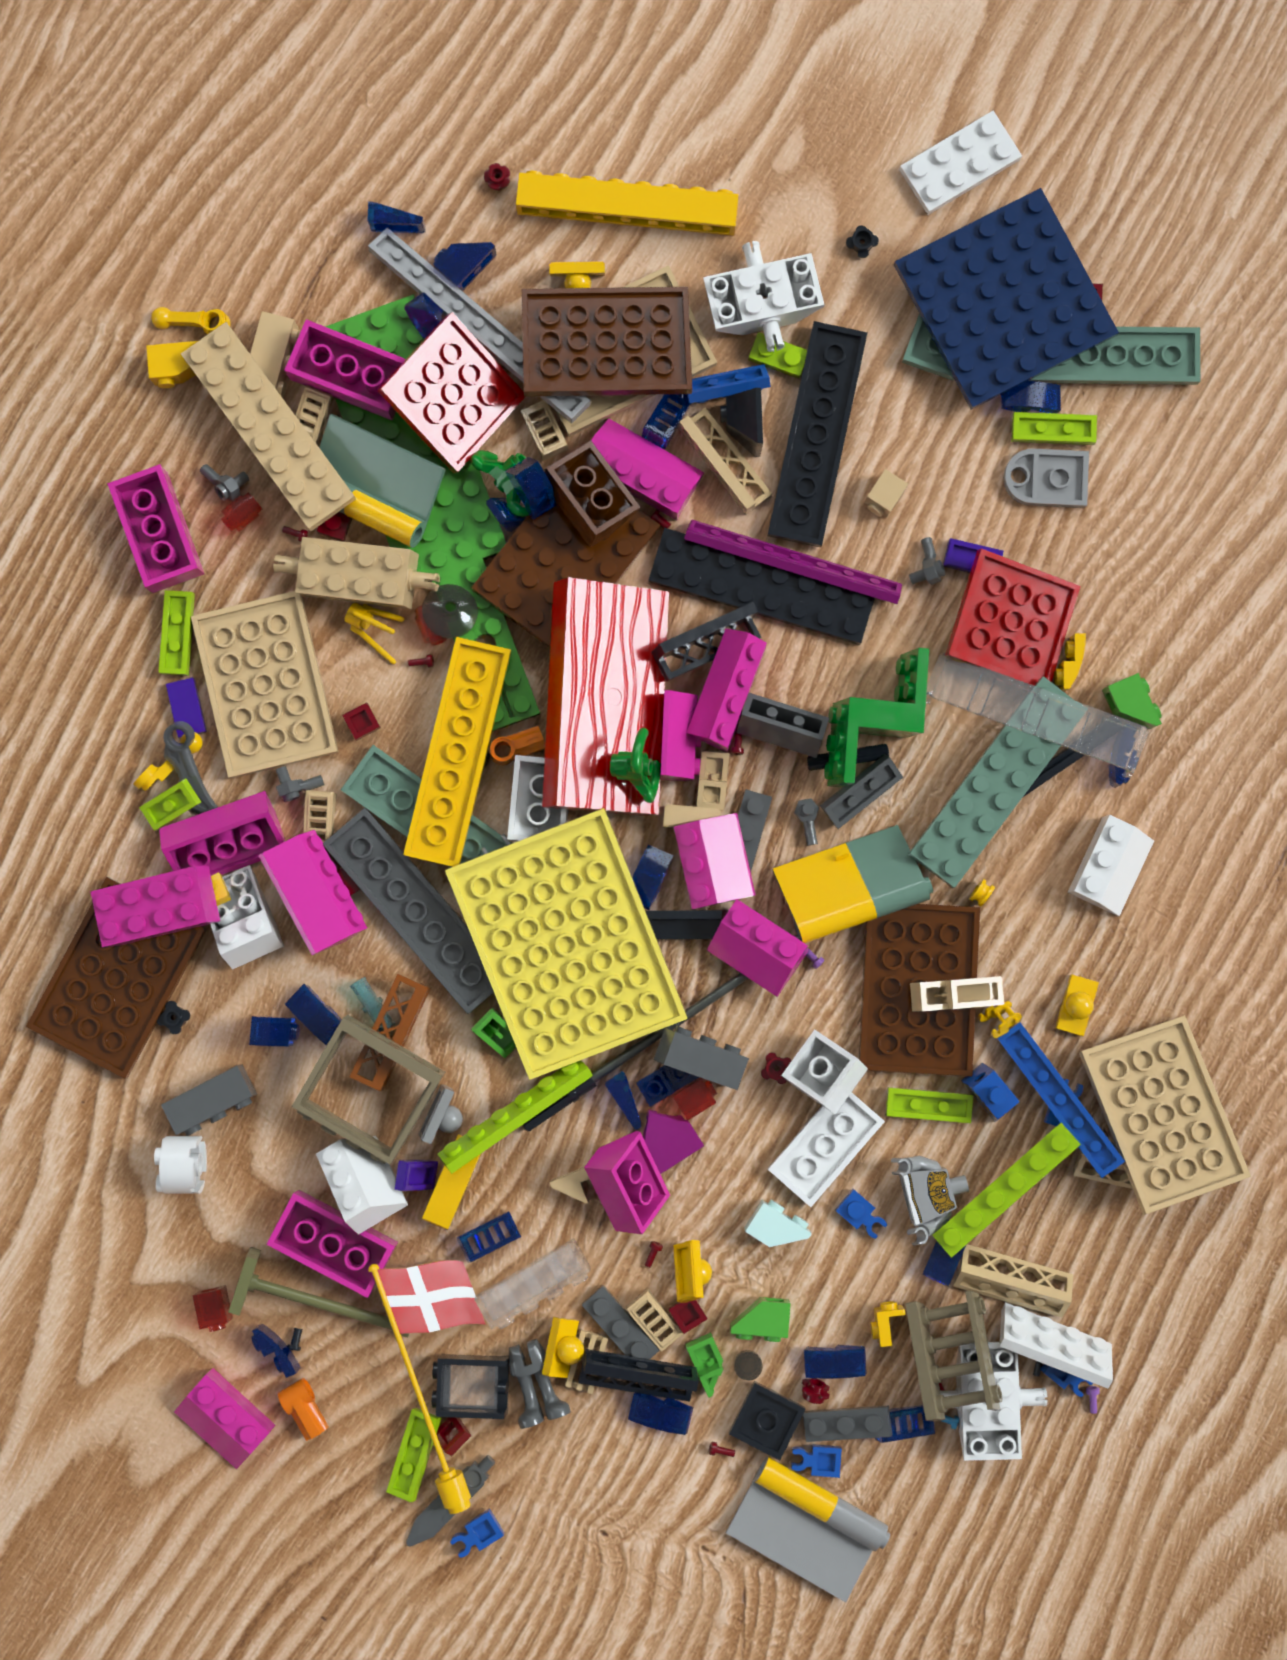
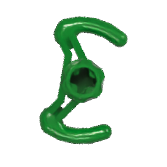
[470,450,536,517]
[610,728,661,803]

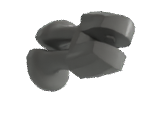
[509,1339,571,1429]

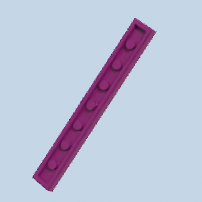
[684,519,902,604]

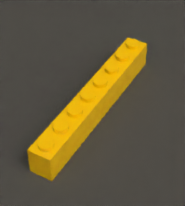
[516,170,739,236]

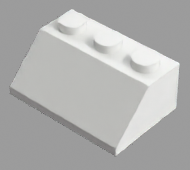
[507,755,568,841]
[1068,815,1154,916]
[316,1136,408,1235]

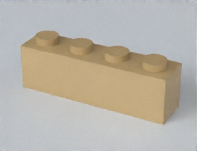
[250,311,301,398]

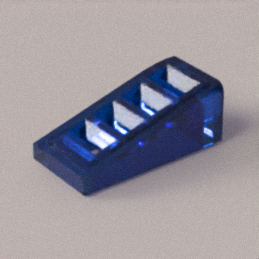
[367,201,426,233]
[642,394,692,450]
[486,498,526,532]
[605,1070,641,1130]
[456,1211,521,1263]
[875,1405,935,1443]

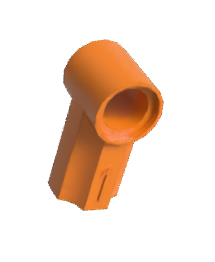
[490,726,545,766]
[278,1378,329,1441]

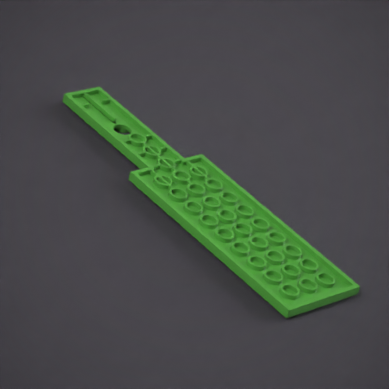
[325,294,540,732]

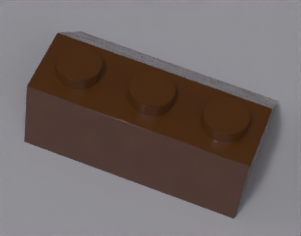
[541,441,640,548]

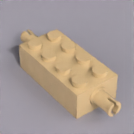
[273,537,440,609]

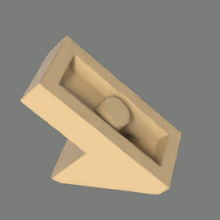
[550,1167,592,1204]

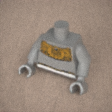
[891,1155,969,1246]

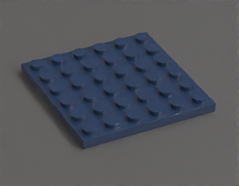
[894,188,1119,410]

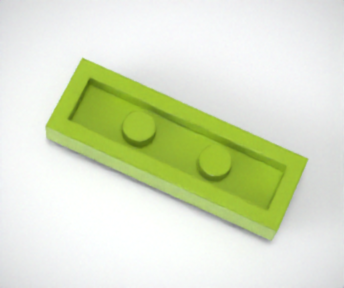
[1011,412,1097,445]
[159,590,195,676]
[885,1087,973,1123]
[386,1408,441,1502]

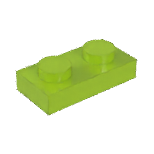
[748,332,807,379]
[139,779,201,831]

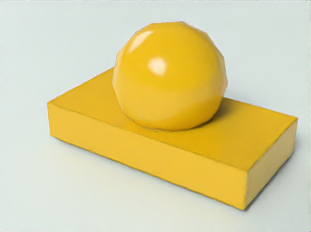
[549,262,605,288]
[1055,974,1099,1036]
[673,1240,712,1303]
[542,1317,584,1378]

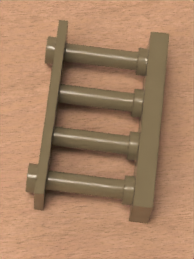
[905,1290,1003,1422]

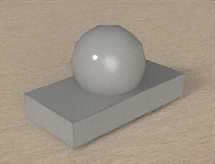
[419,1084,463,1144]

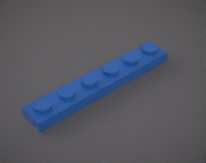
[997,1022,1125,1178]

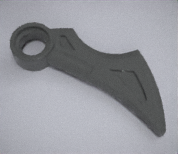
[163,721,218,814]

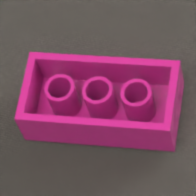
[284,319,406,420]
[107,464,205,593]
[90,866,220,947]
[266,1190,398,1298]

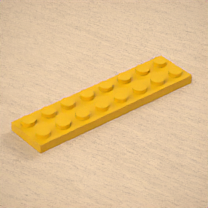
[403,637,511,867]

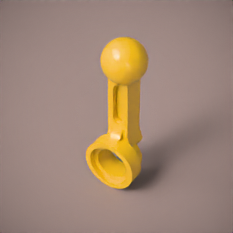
[151,307,231,334]
[133,732,203,791]

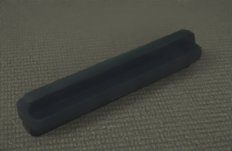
[807,744,889,771]

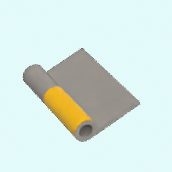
[725,1456,890,1602]

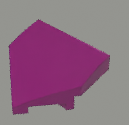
[643,1110,704,1174]

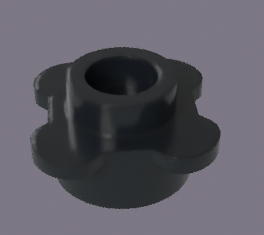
[846,225,879,258]
[157,1001,191,1034]

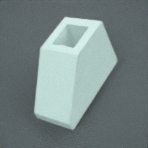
[744,1199,812,1247]

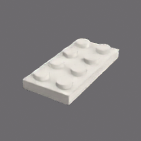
[899,110,1022,215]
[767,1092,885,1207]
[1000,1302,1113,1389]

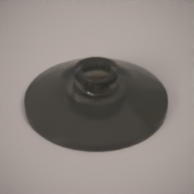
[422,584,478,638]

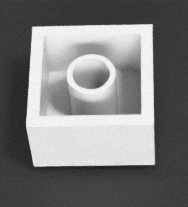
[782,1029,868,1115]

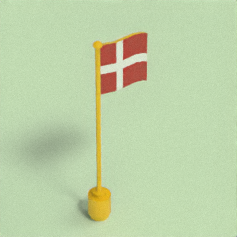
[368,1260,486,1514]

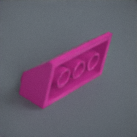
[591,419,704,521]
[687,629,767,752]
[159,791,285,876]
[258,830,367,955]

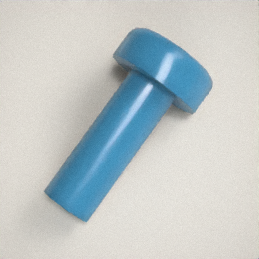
[941,1415,959,1430]

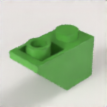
[1102,673,1162,729]
[730,1297,791,1342]

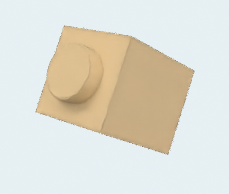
[864,469,908,517]

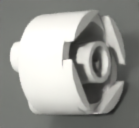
[154,1136,207,1194]

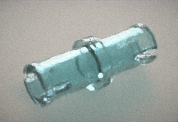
[350,977,396,1032]

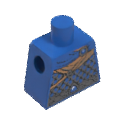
[961,1063,1019,1122]

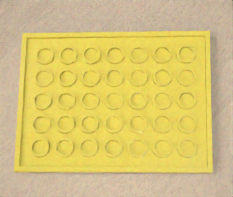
[445,808,687,1080]

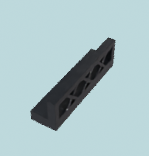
[651,602,762,682]
[646,910,722,939]
[578,1349,699,1402]

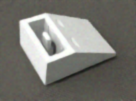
[210,865,284,969]

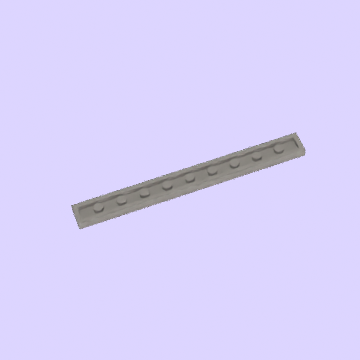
[368,228,590,424]

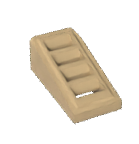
[295,385,332,446]
[520,400,568,461]
[304,790,336,849]
[663,804,721,828]
[626,1288,683,1352]

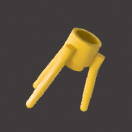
[345,602,404,664]

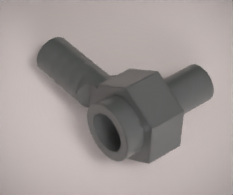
[200,464,249,501]
[909,537,946,585]
[276,766,324,802]
[794,798,819,846]

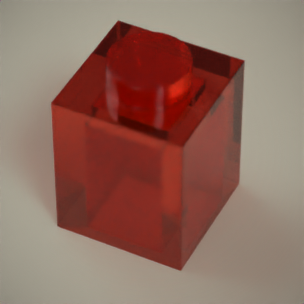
[672,1077,718,1121]
[193,1285,233,1332]

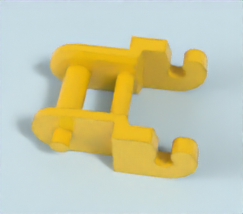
[978,1001,1022,1038]

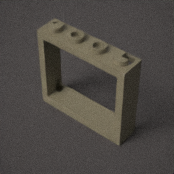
[292,1015,445,1165]

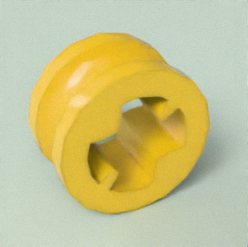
[969,879,995,907]

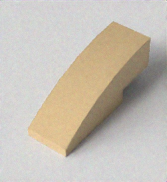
[910,976,1004,1011]

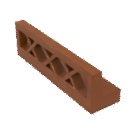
[350,974,431,1091]

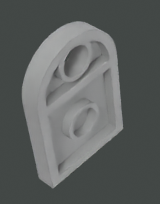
[1003,449,1089,508]

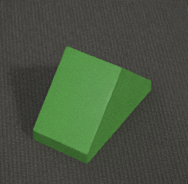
[471,1008,516,1058]

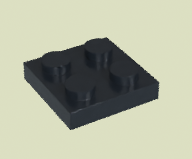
[729,1381,806,1461]

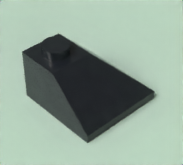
[720,388,763,457]

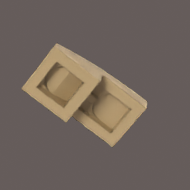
[696,750,730,810]

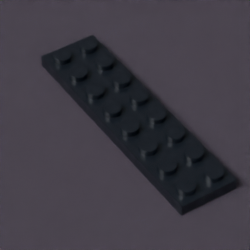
[767,321,868,548]
[648,528,875,645]

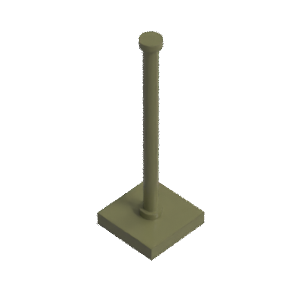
[228,1247,409,1338]

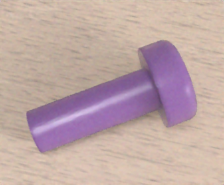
[806,948,824,969]
[1086,1386,1100,1414]

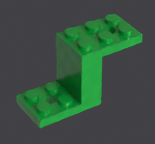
[824,648,929,787]

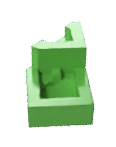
[685,1332,723,1398]

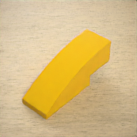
[422,1134,482,1230]

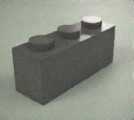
[737,693,829,758]
[653,1026,749,1090]
[161,1064,257,1136]

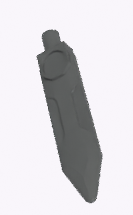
[406,1455,495,1547]

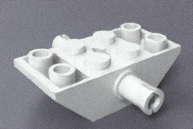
[703,241,824,352]
[940,1342,1047,1461]

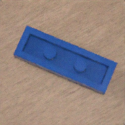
[687,364,771,404]

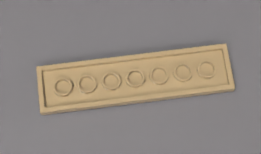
[181,322,356,531]

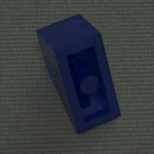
[433,242,497,292]
[505,457,556,520]
[249,1015,299,1047]

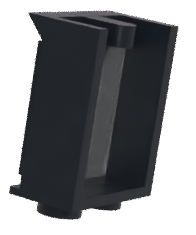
[431,1353,509,1419]

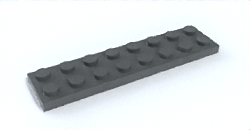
[323,808,494,1014]

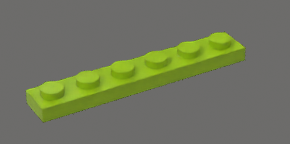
[438,1060,593,1174]
[932,1123,1081,1258]

